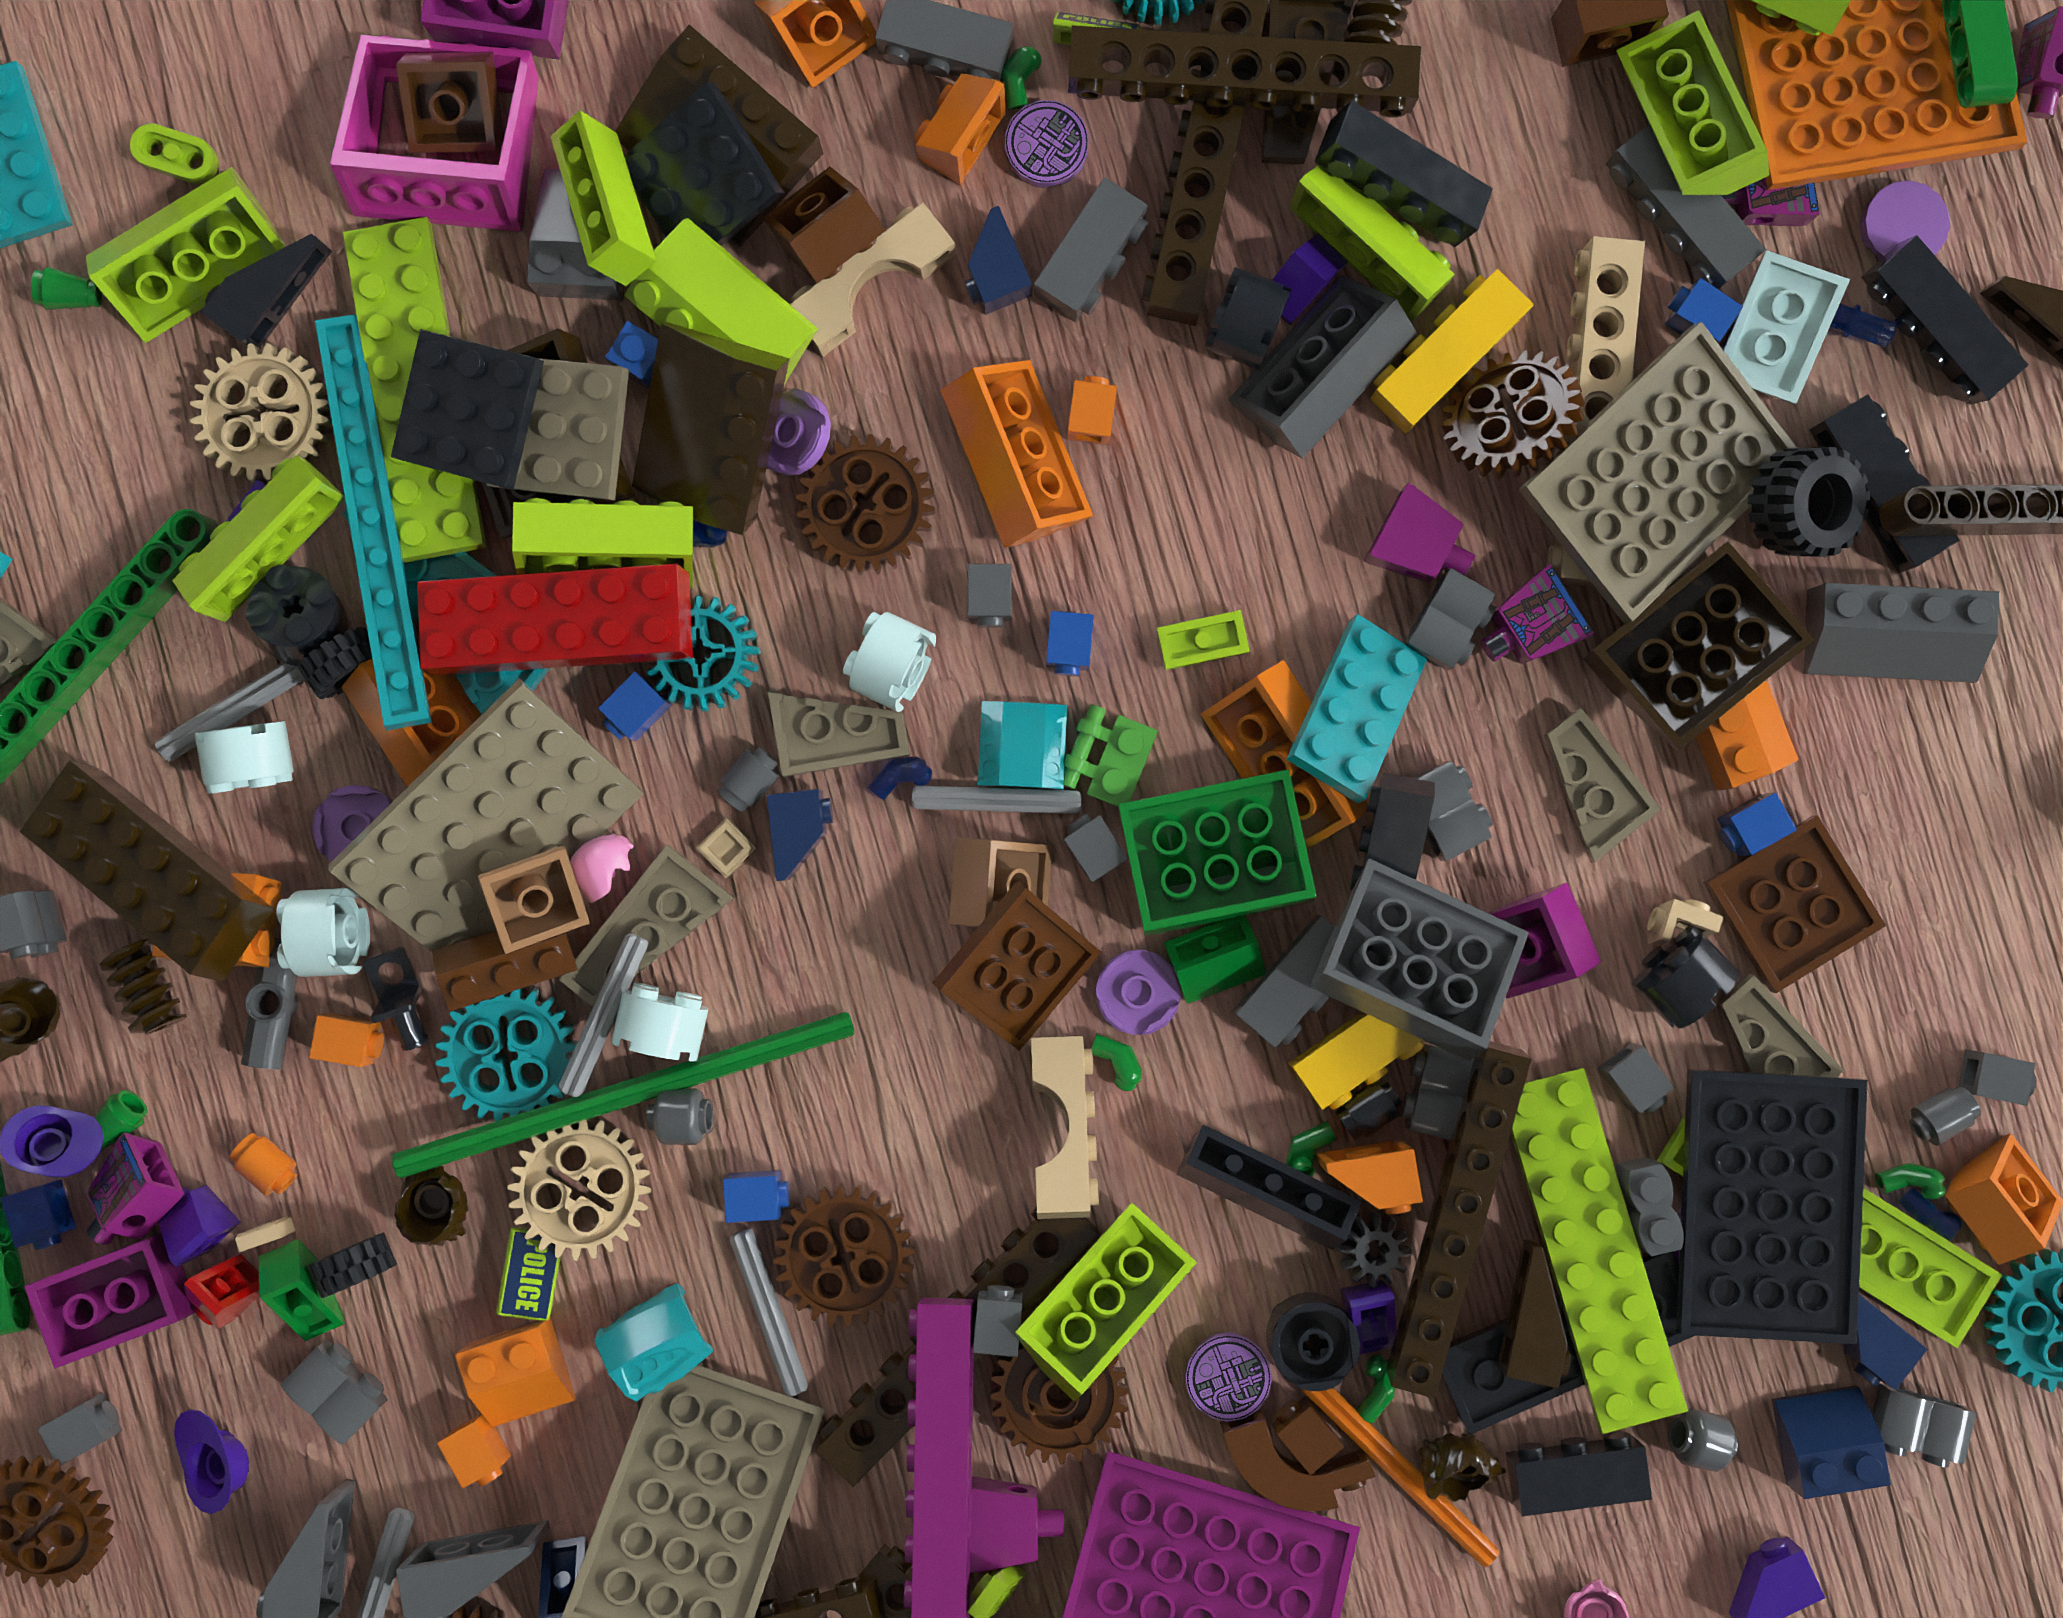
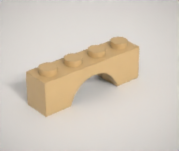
[790,202,956,357]
[1031,1036,1099,1219]

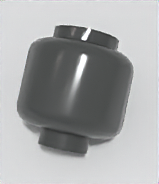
[646,1088,714,1145]
[1668,1409,1738,1472]

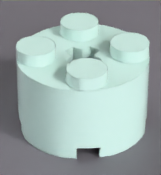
[843,612,936,712]
[194,721,294,794]
[277,888,370,977]
[611,982,709,1061]

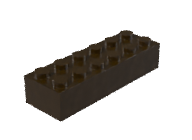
[20,760,274,982]

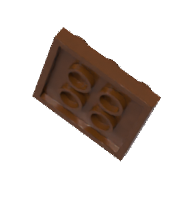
[1703,815,1886,993]
[932,881,1102,1051]

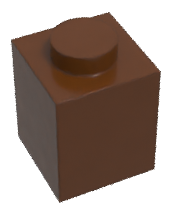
[1272,1396,1344,1475]

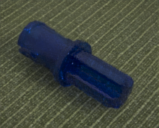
[1829,303,1897,347]

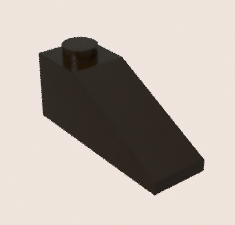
[1980,276,2063,365]
[1497,1239,1571,1389]

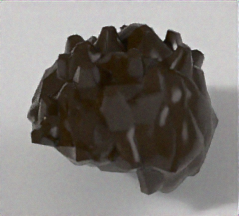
[0,976,60,1062]
[394,1166,469,1246]
[1418,1433,1506,1502]

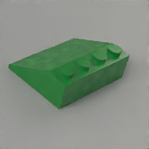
[1118,769,1317,936]

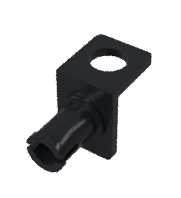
[363,947,429,1051]

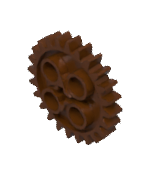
[1441,350,1585,479]
[796,434,935,575]
[774,1183,915,1328]
[0,1455,114,1588]

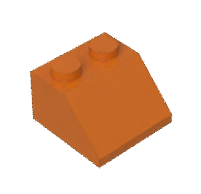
[754,0,877,89]
[914,73,1006,186]
[1696,681,1799,791]
[1945,1133,2063,1265]
[1315,1139,1423,1214]
[455,1317,576,1427]

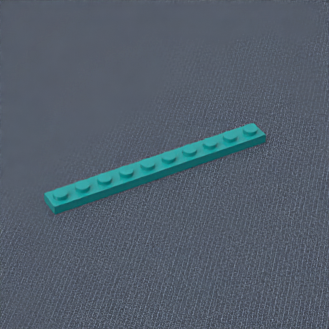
[315,314,432,731]

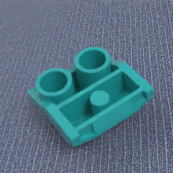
[977,701,1067,790]
[594,1283,714,1402]

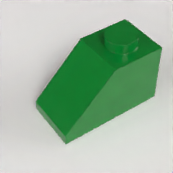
[258,1239,345,1341]

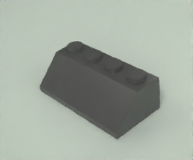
[1228,275,1417,458]
[1804,583,2000,683]

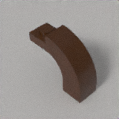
[1220,1409,1375,1511]

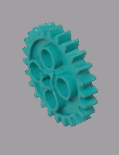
[436,988,578,1122]
[1983,1248,2063,1393]

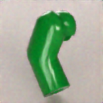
[1002,46,1042,110]
[1090,1033,1142,1091]
[1286,1121,1337,1177]
[1875,1163,1947,1199]
[1357,1354,1395,1423]

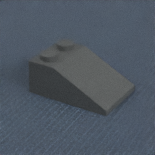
[527,169,624,300]
[256,1479,355,1618]
[396,1520,550,1618]

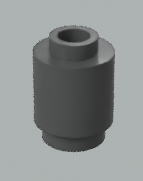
[717,747,780,812]
[1909,1086,1981,1146]

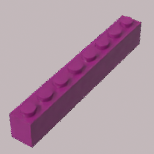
[904,1298,975,1618]

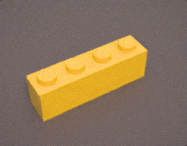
[1370,268,1534,434]
[1288,1011,1424,1110]

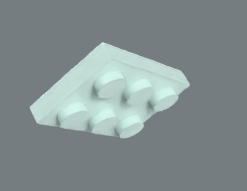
[1723,250,1850,405]

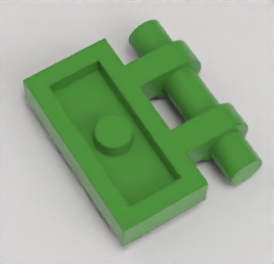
[1064,704,1158,808]

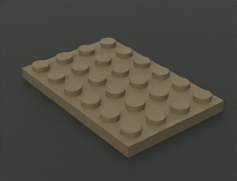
[1518,321,1797,623]
[328,679,644,952]
[562,1365,825,1618]

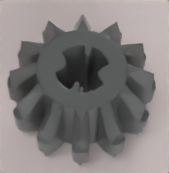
[1337,1211,1412,1287]

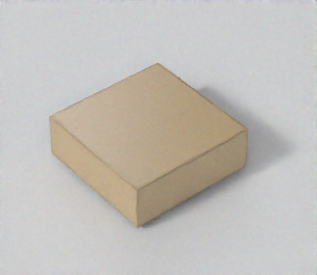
[696,818,758,878]
[235,1216,296,1253]

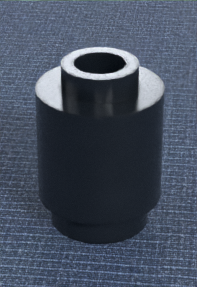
[1335,1081,1402,1141]

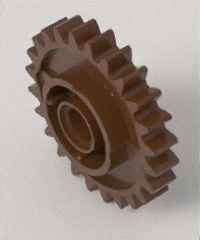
[990,1345,1129,1465]

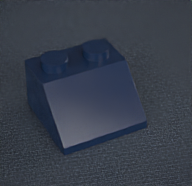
[1772,1385,1891,1499]

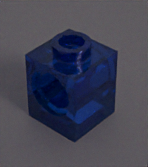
[0,1179,76,1251]

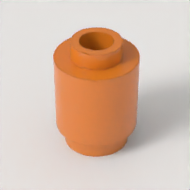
[229,1132,297,1196]

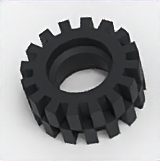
[298,627,372,699]
[308,1232,397,1298]

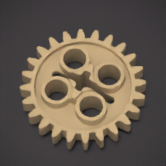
[190,343,333,483]
[508,1120,651,1261]

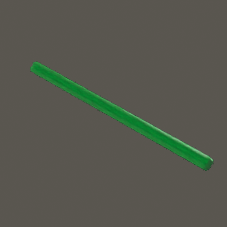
[392,1012,854,1178]

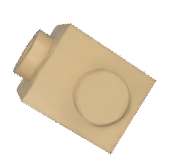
[1647,899,1723,947]

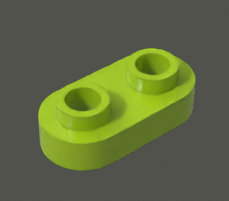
[130,123,219,184]

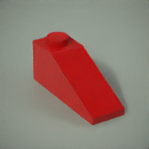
[184,1254,259,1329]

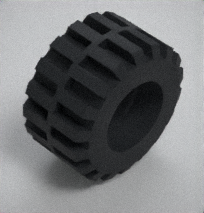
[1748,447,1870,557]

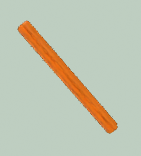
[1301,1388,1499,1567]

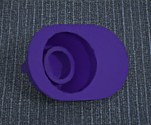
[0,1105,104,1177]
[174,1409,249,1514]

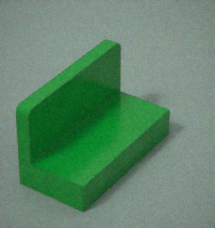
[1164,916,1266,1003]

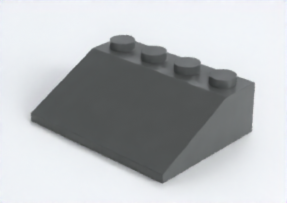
[1309,858,1529,1061]

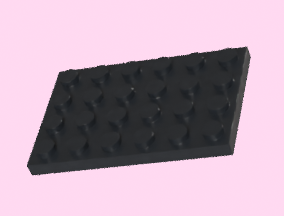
[1676,1069,1868,1344]

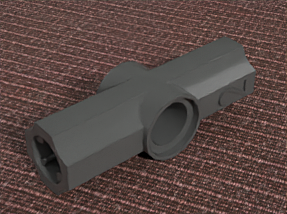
[241,937,299,1070]

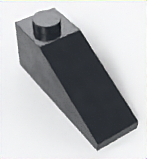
[200,234,332,349]

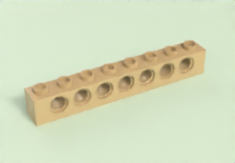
[1546,236,1645,587]

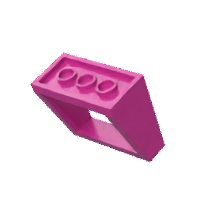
[330,35,539,232]

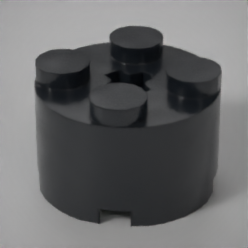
[1204,267,1292,370]
[245,565,348,666]
[1632,925,1739,1029]
[1266,1292,1360,1391]

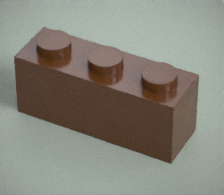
[432,931,578,1012]

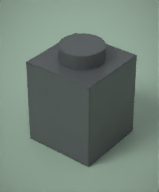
[968,564,1012,628]
[1063,814,1128,882]
[1597,1043,1675,1114]
[1958,1049,2037,1106]
[973,1285,1023,1357]
[37,1393,122,1466]

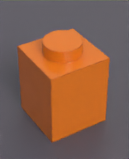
[1067,376,1117,445]
[309,1013,384,1067]
[437,1413,511,1489]

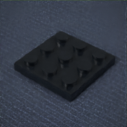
[624,82,784,246]
[391,329,544,490]

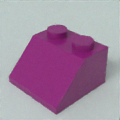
[1488,883,1602,999]

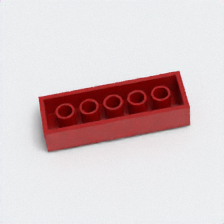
[417,564,693,676]

